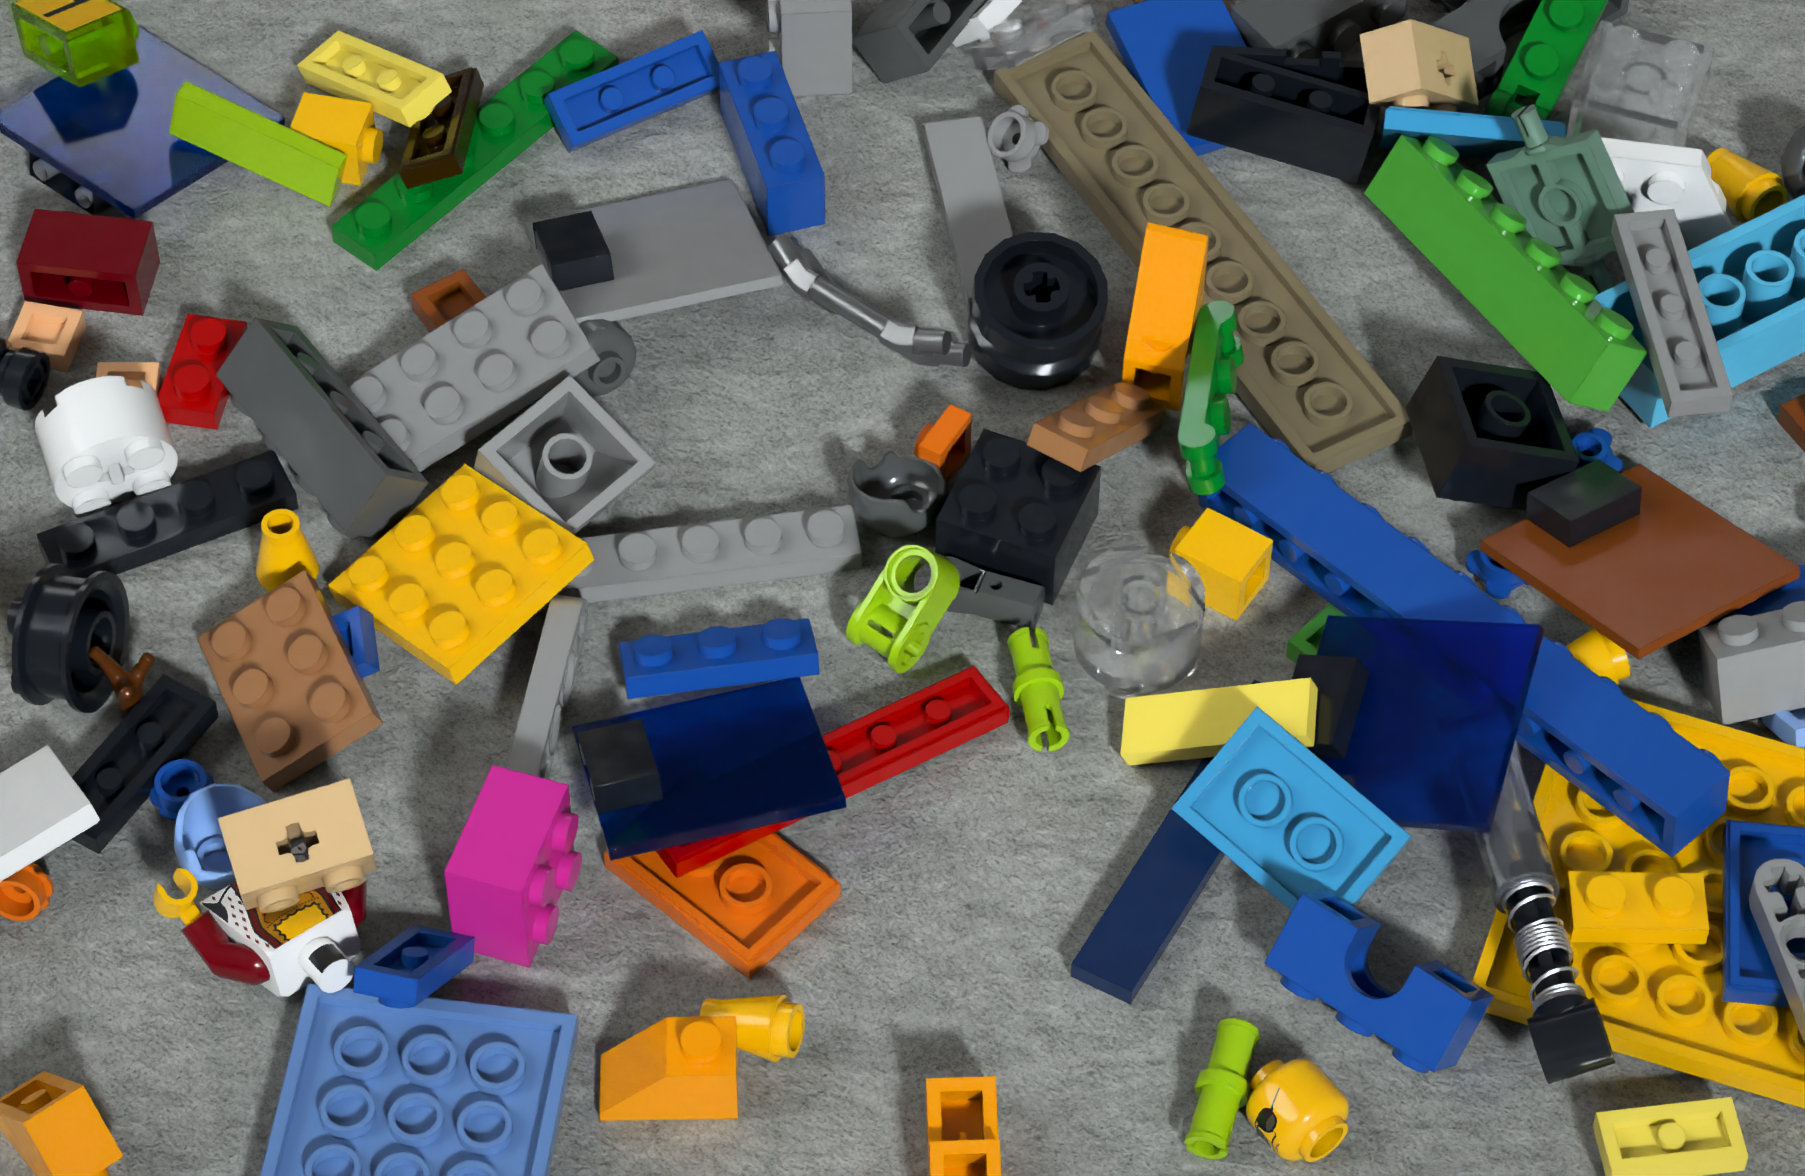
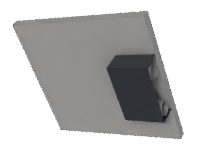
[525,179,783,323]

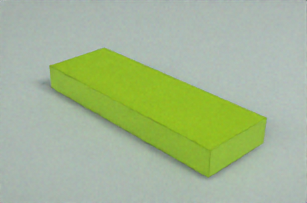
[169,81,347,207]

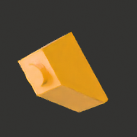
[599,1016,738,1121]
[0,1071,124,1176]

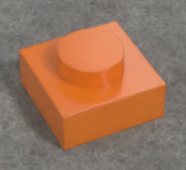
[914,404,972,484]

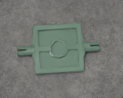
[1486,104,1634,294]

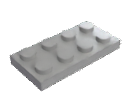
[346,264,600,472]

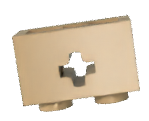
[1359,19,1479,112]
[218,778,377,913]

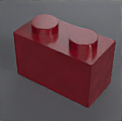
[16,209,160,316]

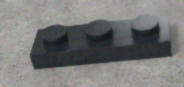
[72,674,219,854]

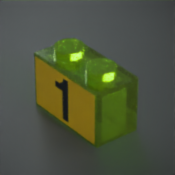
[10,0,140,88]

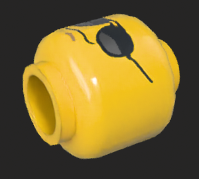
[1246,1058,1349,1163]

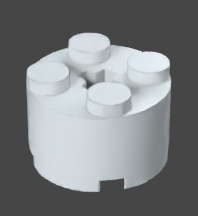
[35,375,178,519]

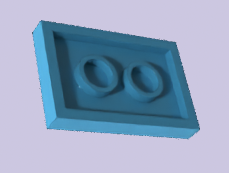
[1171,706,1413,911]

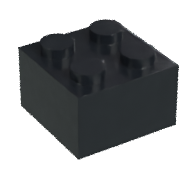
[1405,356,1579,511]
[935,429,1101,605]

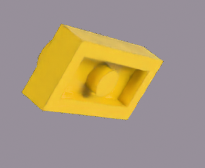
[1565,871,1709,945]

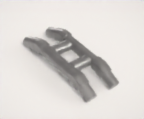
[768,235,971,367]

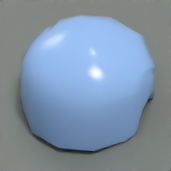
[174,783,267,890]

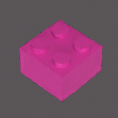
[444,765,582,968]

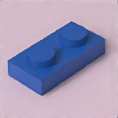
[353,924,475,1009]

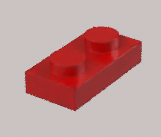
[158,313,248,430]

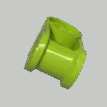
[846,545,960,674]

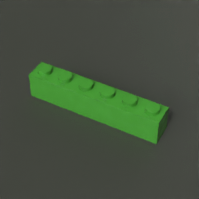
[1364,134,1648,412]

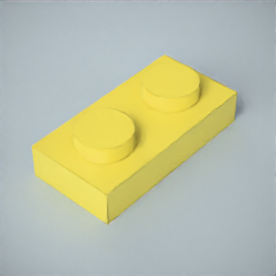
[1593,1097,1749,1176]

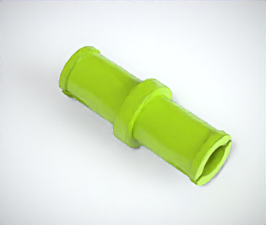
[1007,627,1070,752]
[1184,1018,1261,1160]

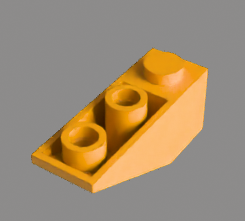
[1122,222,1209,412]

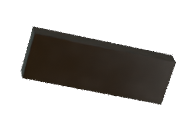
[399,67,484,189]

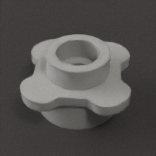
[987,105,1049,174]

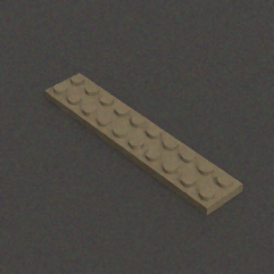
[994,30,1413,473]

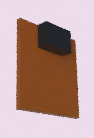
[1480,459,1801,659]

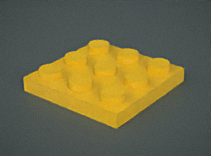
[328,464,595,685]

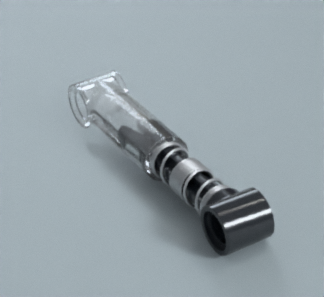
[1439,701,1616,1084]

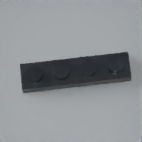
[36,450,299,578]

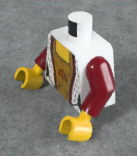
[153,842,367,997]

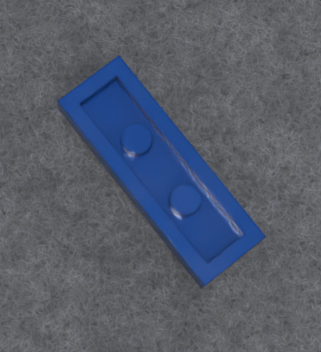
[543,30,720,153]
[618,618,820,699]

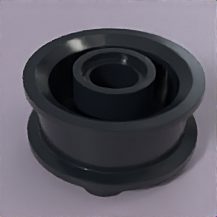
[7,563,130,713]

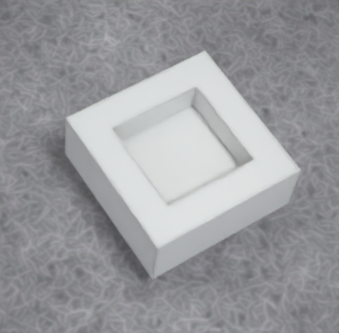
[952,0,1022,47]

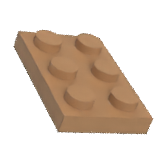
[197,570,383,793]

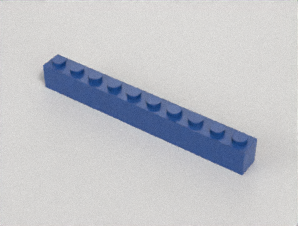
[1198,423,1730,858]

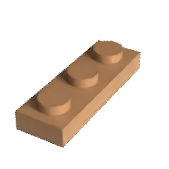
[1027,382,1168,472]

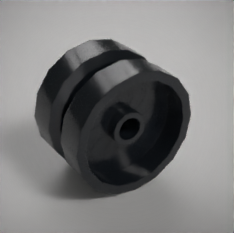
[968,232,1108,391]

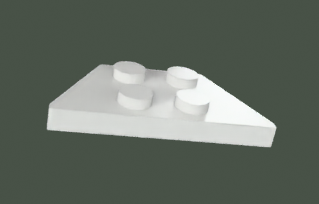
[1601,137,1739,249]

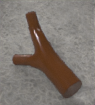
[88,646,155,720]

